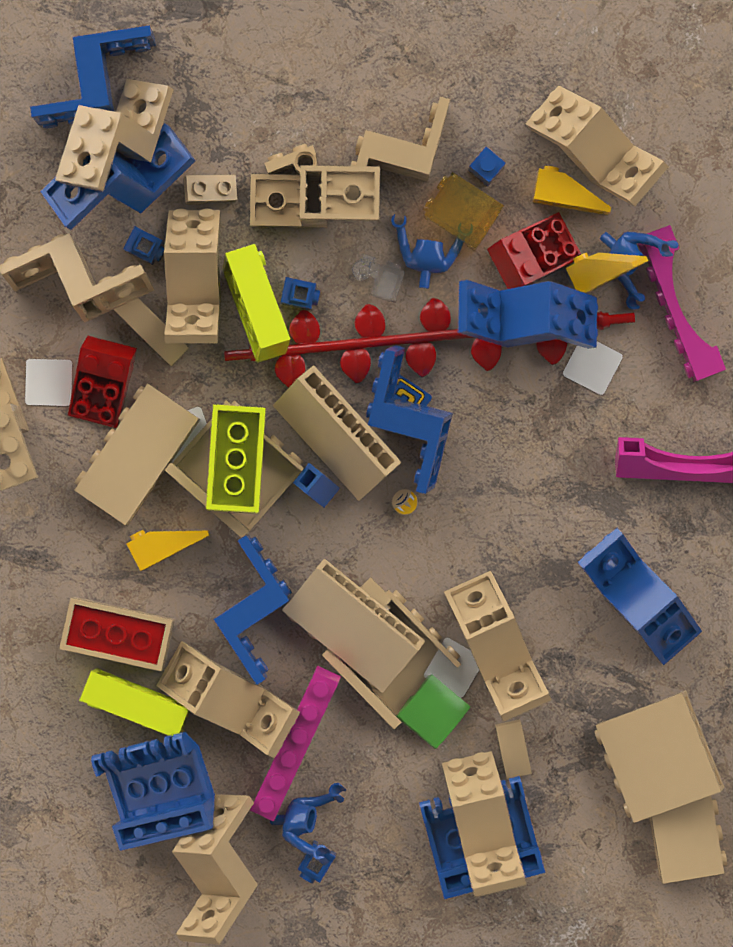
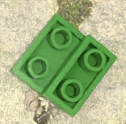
[396,674,471,749]

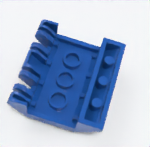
[91,732,215,851]
[419,776,545,899]

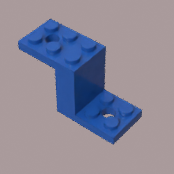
[30,25,156,128]
[40,123,196,230]
[458,280,598,349]
[366,345,453,494]
[578,528,702,665]
[214,535,292,685]

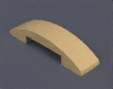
[113,298,189,366]

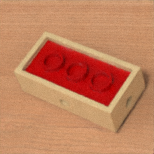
[59,597,175,671]

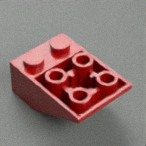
[487,212,581,289]
[67,335,137,428]

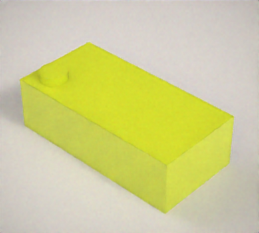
[222,244,290,363]
[206,404,266,514]
[79,668,190,736]

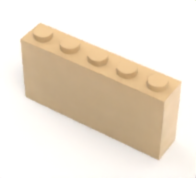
[273,365,401,501]
[74,383,201,525]
[282,558,425,693]
[649,796,727,884]

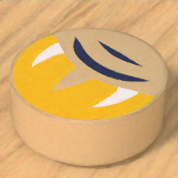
[392,489,418,515]

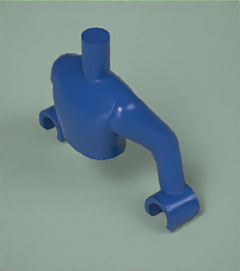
[391,214,473,289]
[600,232,678,310]
[270,783,347,865]

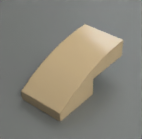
[495,719,532,779]

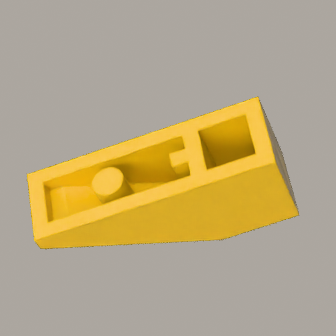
[532,166,611,216]
[566,252,648,293]
[126,530,211,571]

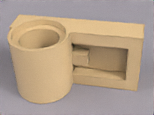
[264,144,317,175]
[183,175,237,205]

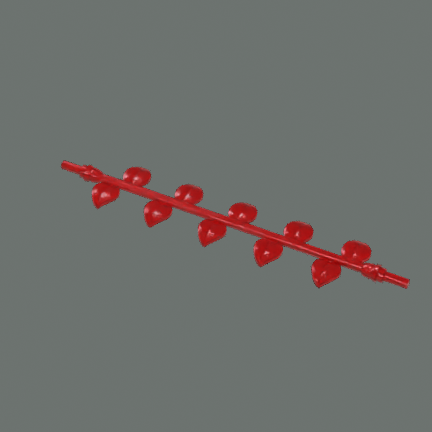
[224,286,635,388]

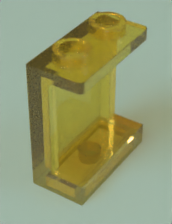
[422,172,504,251]

